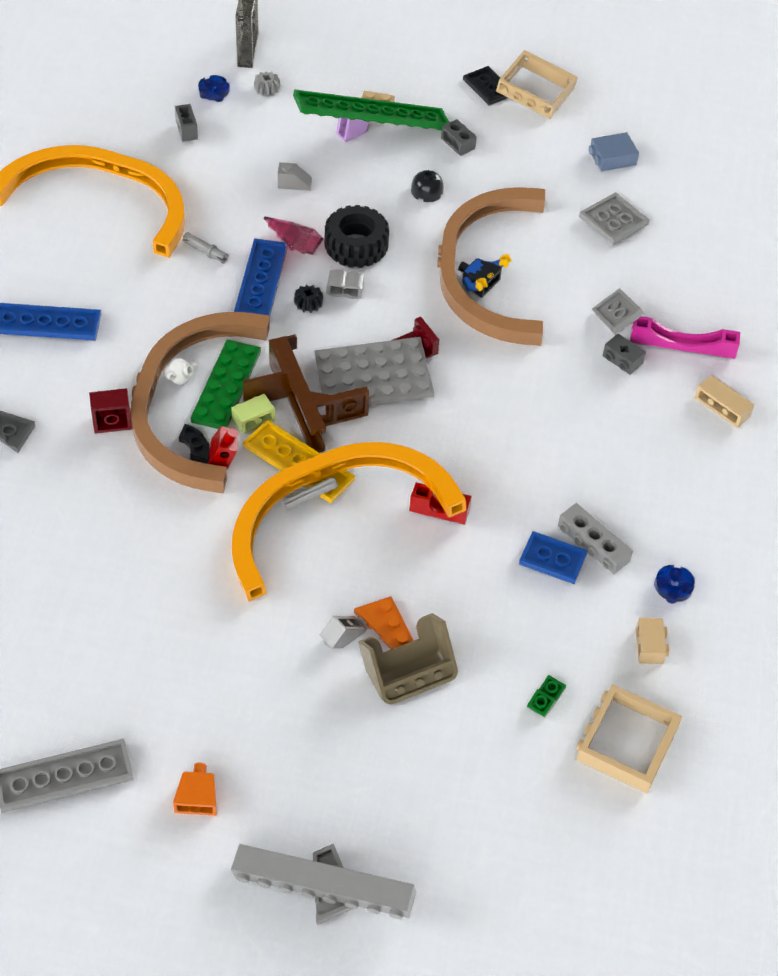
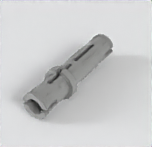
[182,232,229,264]

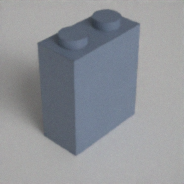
[589,132,639,171]

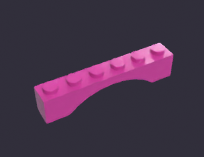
[630,316,740,359]

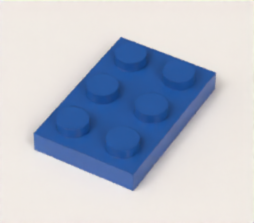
[519,531,588,585]

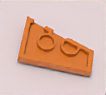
[354,596,414,649]

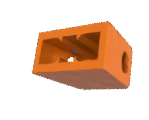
[173,763,217,816]

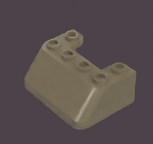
[358,613,458,704]

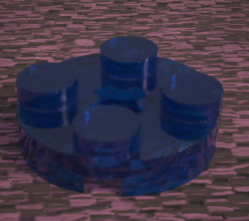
[198,75,230,102]
[654,565,695,604]

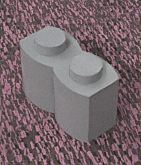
[327,269,364,299]

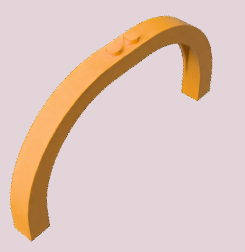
[0,145,185,258]
[232,442,466,602]

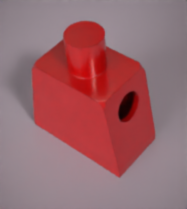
[208,426,239,470]

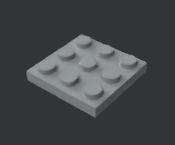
[579,192,650,245]

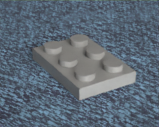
[592,288,644,335]

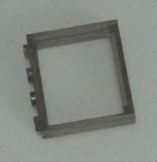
[235,0,259,68]

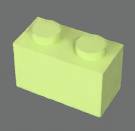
[231,394,275,434]

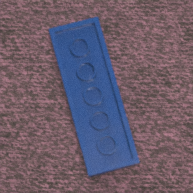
[234,238,288,316]
[0,303,102,341]

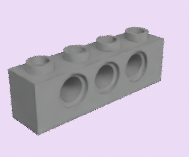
[558,503,633,574]

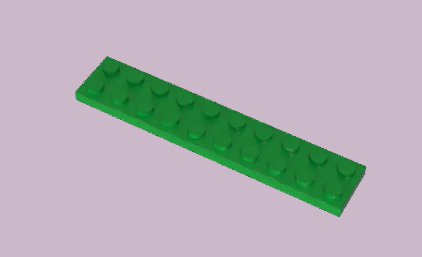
[293,89,449,131]

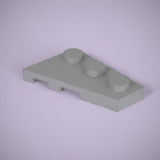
[313,843,353,925]

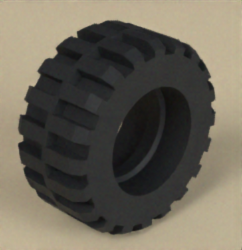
[324,205,389,268]

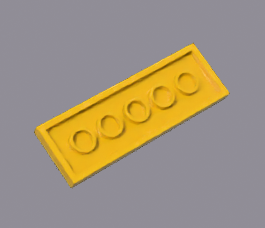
[243,420,355,504]

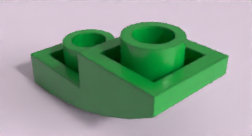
[527,675,566,718]

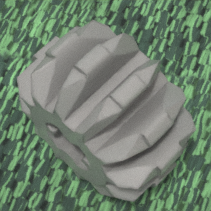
[254,71,280,96]

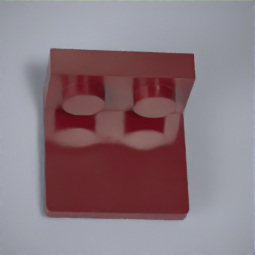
[393,316,440,359]

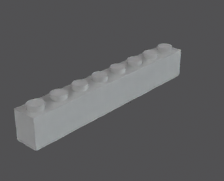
[231,844,416,919]

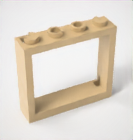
[496,50,578,119]
[576,684,682,793]

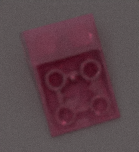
[263,216,324,255]

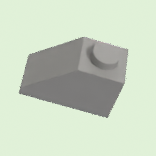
[278,162,312,191]
[319,616,367,649]

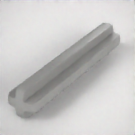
[283,477,338,510]

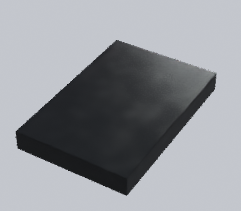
[463,66,508,105]

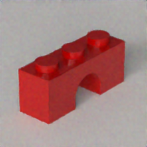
[409,482,472,525]

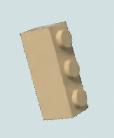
[695,375,755,428]

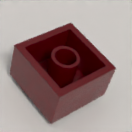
[89,388,132,434]

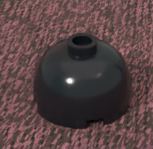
[411,170,444,202]

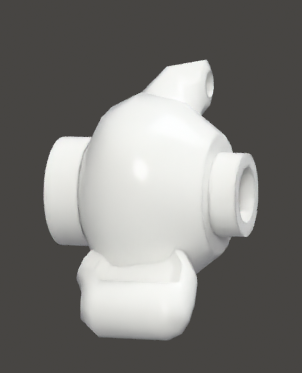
[165,358,197,385]

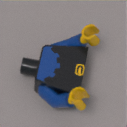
[458,254,512,298]

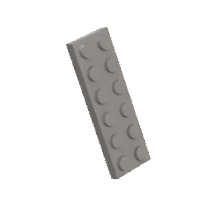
[0,739,134,813]

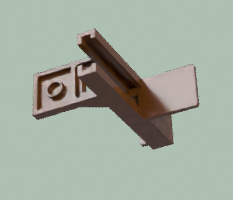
[243,334,369,452]

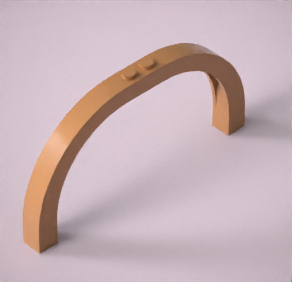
[437,187,545,346]
[131,312,270,493]

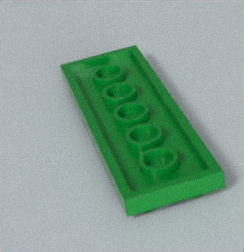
[190,339,261,429]

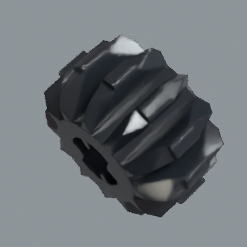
[294,284,323,313]

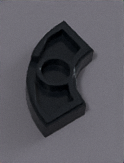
[179,424,210,464]

